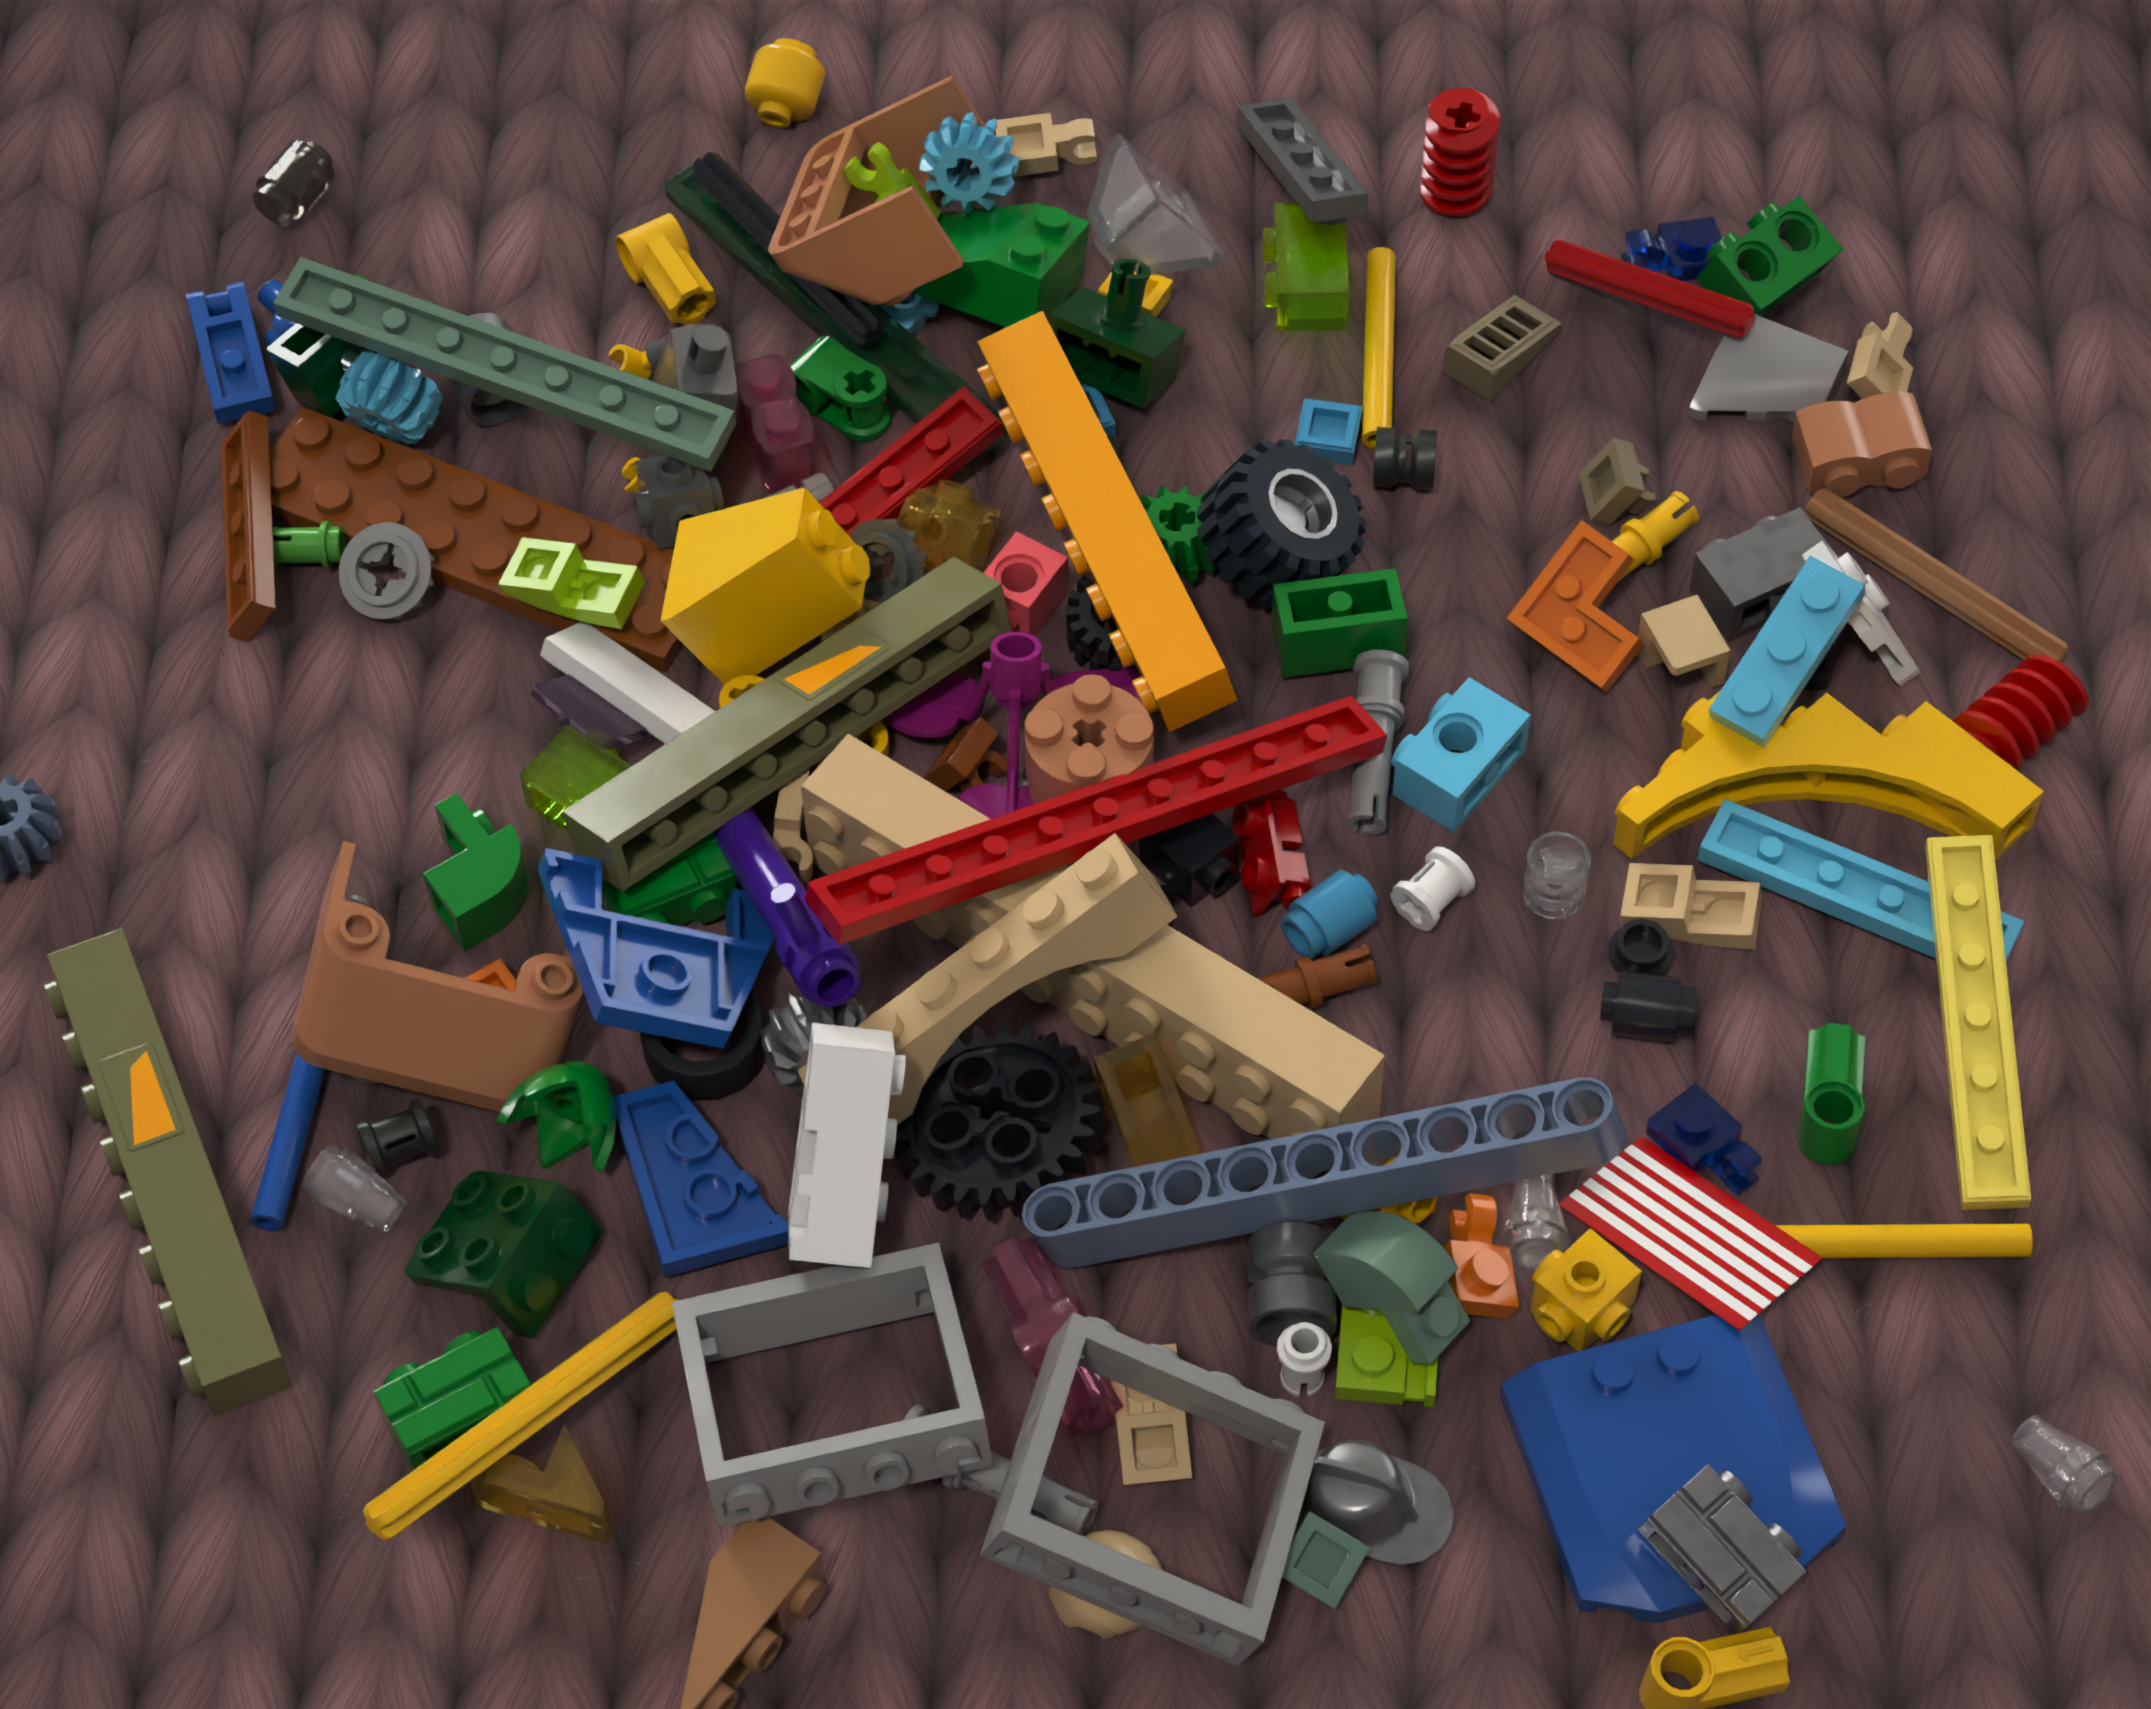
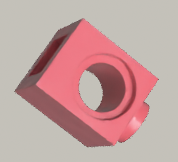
[984,531,1069,637]

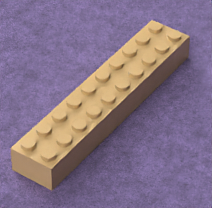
[801,734,1385,1173]

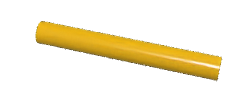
[1362,247,1396,449]
[1775,1224,2033,1259]

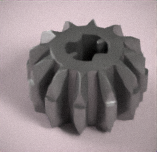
[760,993,868,1096]

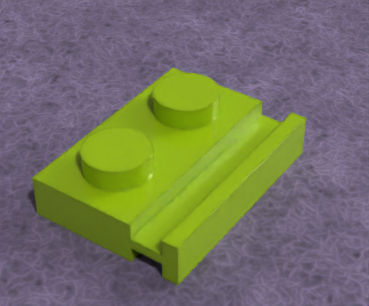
[1335,1305,1438,1408]

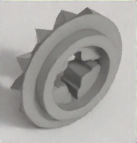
[339,522,435,620]

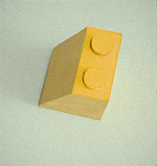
[660,488,870,685]

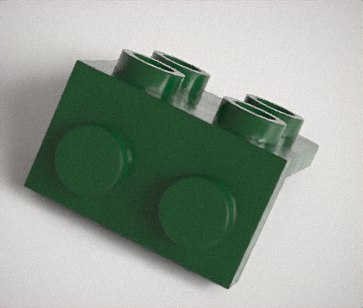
[404,1170,603,1338]

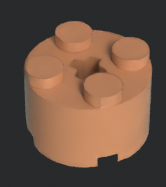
[1025,674,1154,804]

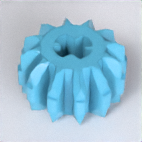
[919,111,1019,215]
[335,352,443,444]

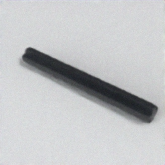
[693,152,884,347]

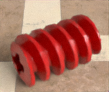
[1420,88,1500,216]
[1952,655,2089,770]

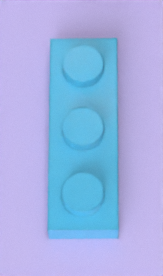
[1709,555,1866,748]

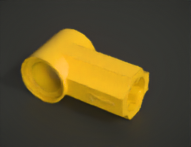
[615,213,716,326]
[1639,1626,1790,1709]

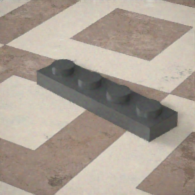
[1237,98,1368,225]

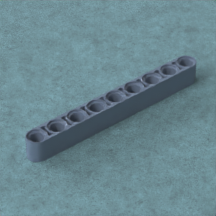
[1022,1077,1627,1268]

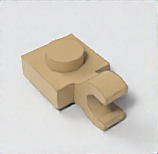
[996,113,1097,177]
[1847,312,1913,399]
[772,768,813,884]

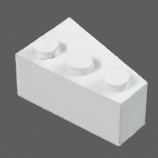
[788,1023,906,1268]

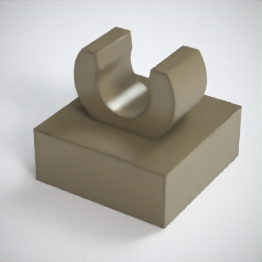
[1578,438,1656,526]

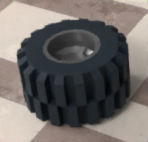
[1196,439,1366,608]

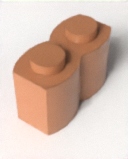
[1792,392,1932,497]

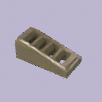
[1443,294,1562,402]

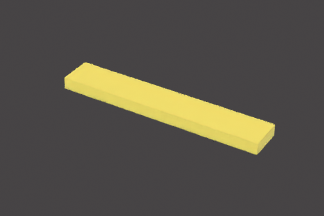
[1925,835,2031,1210]

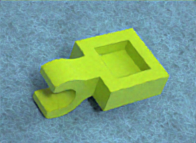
[844,142,941,219]

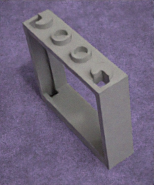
[672,1242,993,1528]
[980,1312,1325,1666]

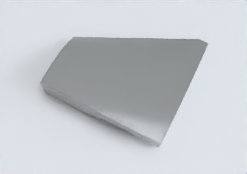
[1688,314,1849,422]

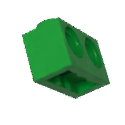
[1696,195,1844,317]

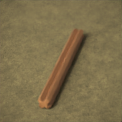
[1806,488,2069,664]

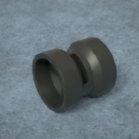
[1373,426,1437,490]

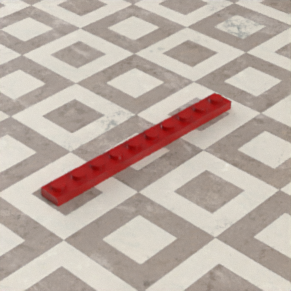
[805,695,1387,945]

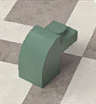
[1313,1211,1470,1364]

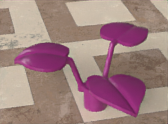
[884,632,1141,819]

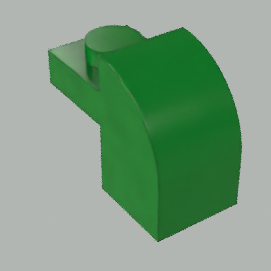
[423,792,528,952]

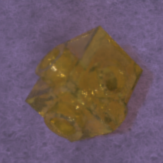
[898,480,1001,570]

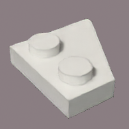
[1802,541,1921,687]

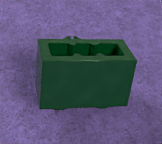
[1048,258,1186,409]

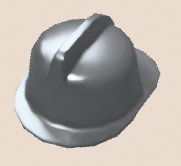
[1297,1439,1454,1566]

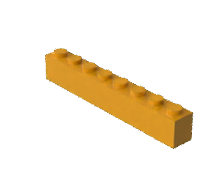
[977,311,1238,732]

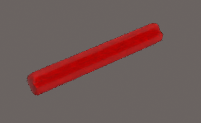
[1544,239,1756,338]

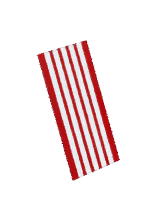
[1558,1136,1823,1330]

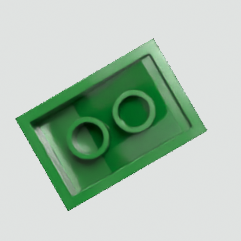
[912,203,1090,327]

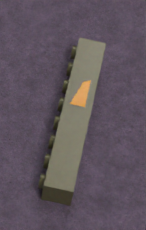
[562,557,1012,892]
[44,928,292,1417]

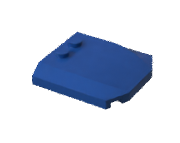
[1499,1314,1847,1623]

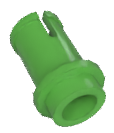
[272,520,347,569]

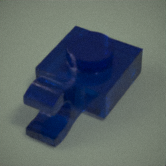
[1620,217,1722,281]
[1646,1083,1762,1196]

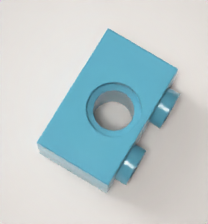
[1391,677,1531,833]

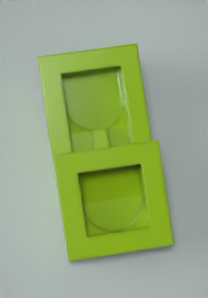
[498,537,645,629]

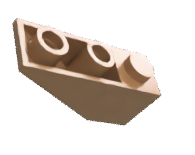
[680,1517,826,1709]

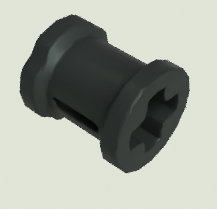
[356,1098,440,1177]

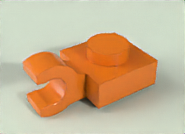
[1443,1193,1519,1319]

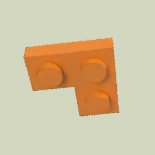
[1506,520,1644,693]

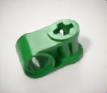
[778,336,891,442]

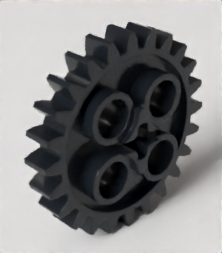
[894,1022,1105,1221]

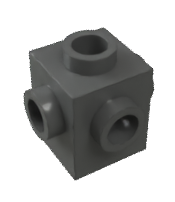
[632,455,724,550]

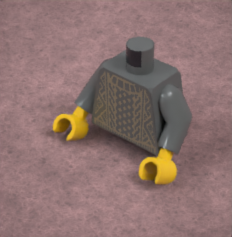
[608,323,738,494]

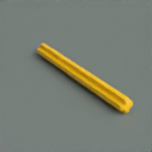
[363,1292,679,1541]

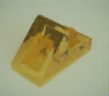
[1093,1033,1201,1167]
[470,1426,612,1545]

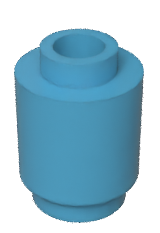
[1280,870,1378,960]

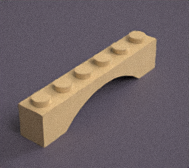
[797,833,1178,1125]

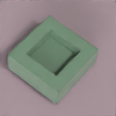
[1282,1510,1370,1609]

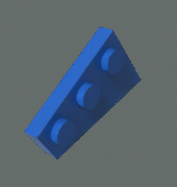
[613,1081,789,1277]

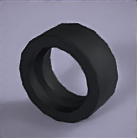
[640,990,766,1100]

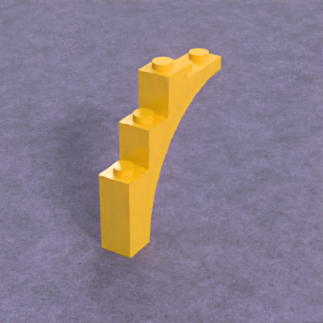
[1613,690,2044,860]

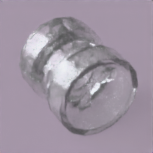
[1522,831,1591,919]

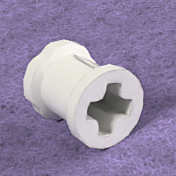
[1390,846,1475,931]

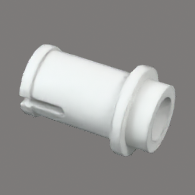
[1277,1322,1332,1397]

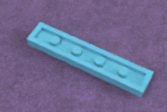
[1697,799,2024,964]

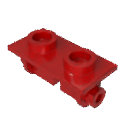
[1232,790,1312,917]

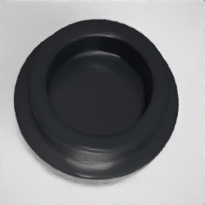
[1608,919,1674,975]

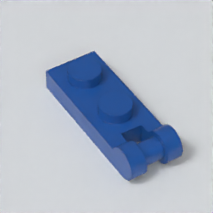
[186,281,276,424]

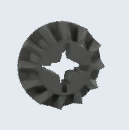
[849,518,928,611]

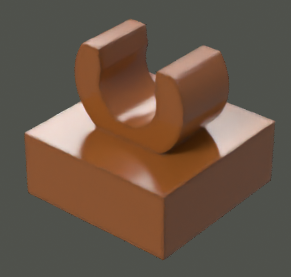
[922,717,1007,793]

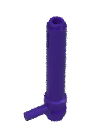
[713,807,860,1007]

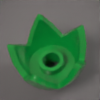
[496,1061,616,1173]

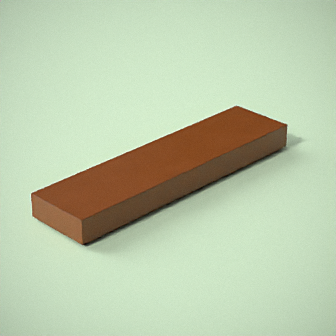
[221,411,276,642]

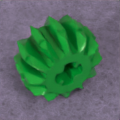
[1139,483,1217,586]

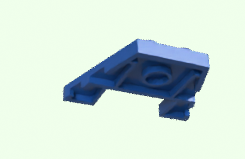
[538,848,774,1049]

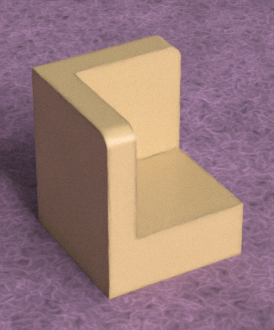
[1637,595,1731,688]

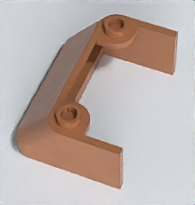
[768,75,985,307]
[292,841,583,1112]

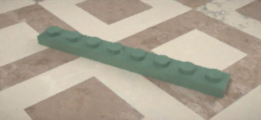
[273,257,737,472]

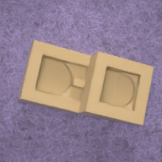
[1620,863,1763,950]
[1110,1343,1192,1486]

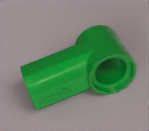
[1796,1023,1866,1165]

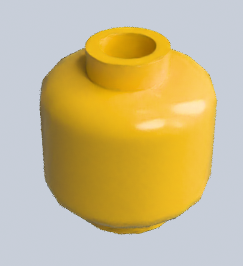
[745,38,825,128]

